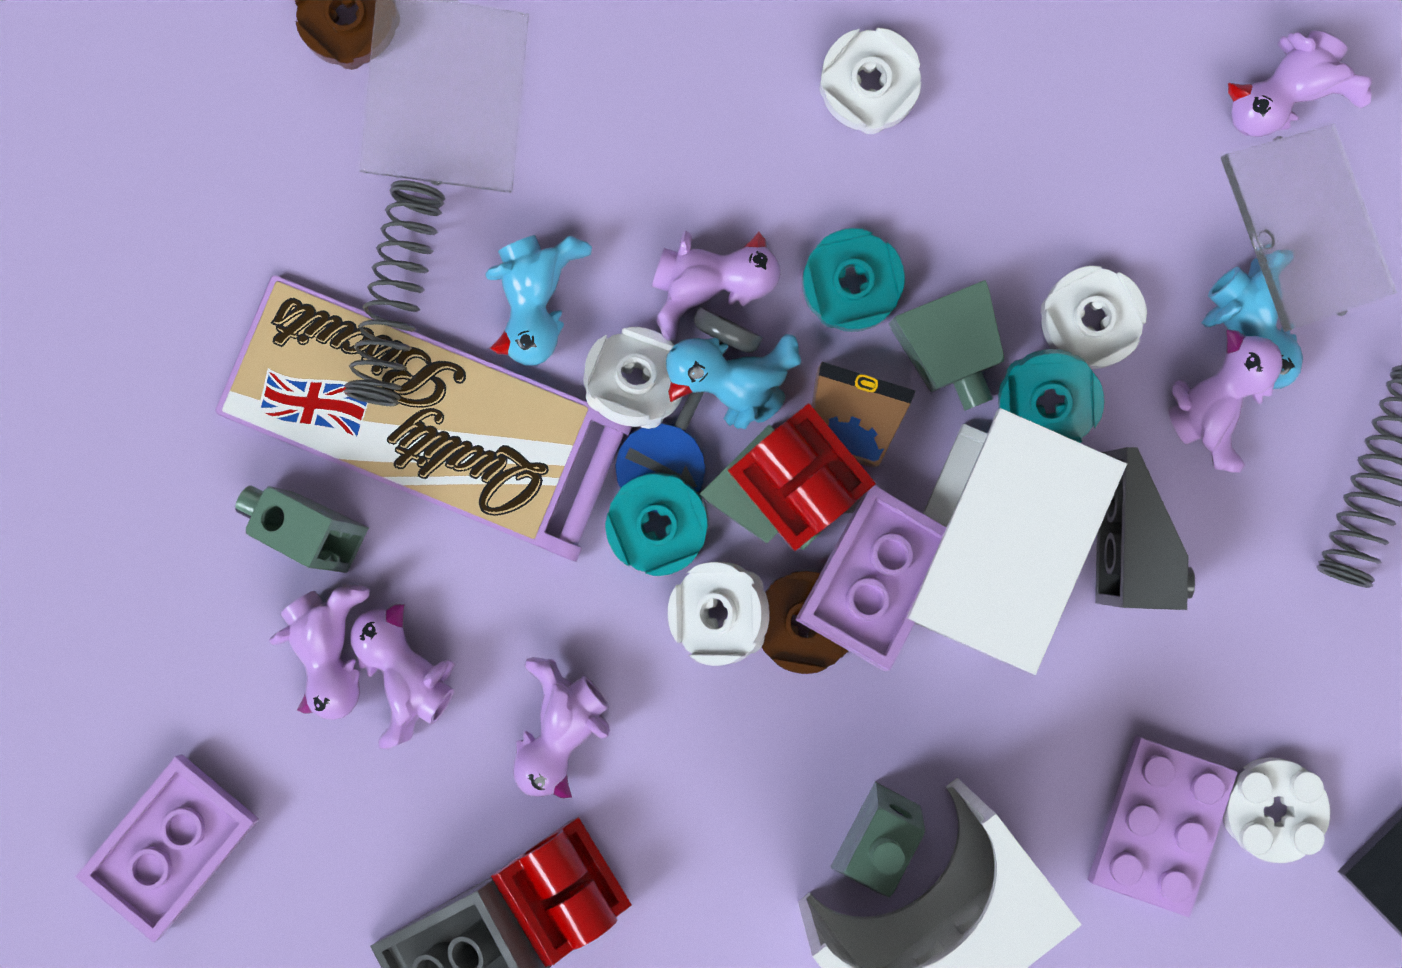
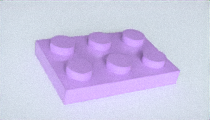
[795,485,947,671]
[1087,735,1238,918]
[75,754,259,943]

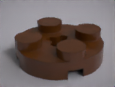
[295,0,400,70]
[762,571,848,674]

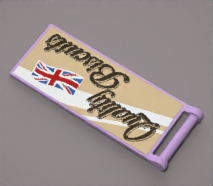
[215,276,632,562]

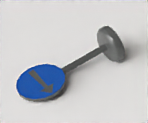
[615,307,763,513]

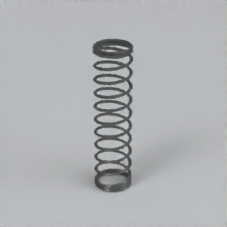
[343,180,445,406]
[1317,365,1402,588]

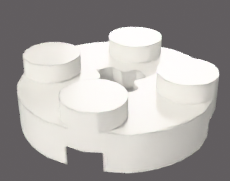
[819,28,921,134]
[1040,266,1147,369]
[583,327,682,429]
[668,562,770,666]
[1223,757,1330,863]

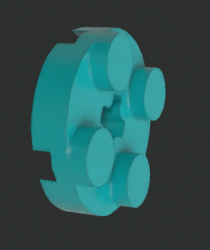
[802,228,905,332]
[998,349,1104,443]
[605,472,708,576]

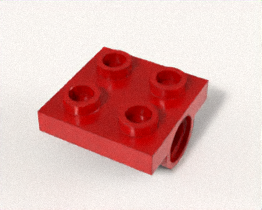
[727,403,876,551]
[491,817,632,967]

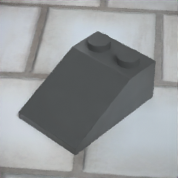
[1095,447,1195,610]
[370,878,551,968]

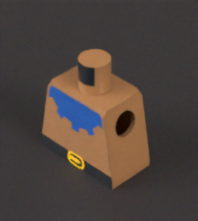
[812,362,915,468]

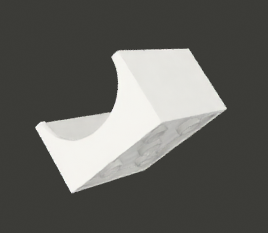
[906,408,1127,675]
[798,778,1082,968]

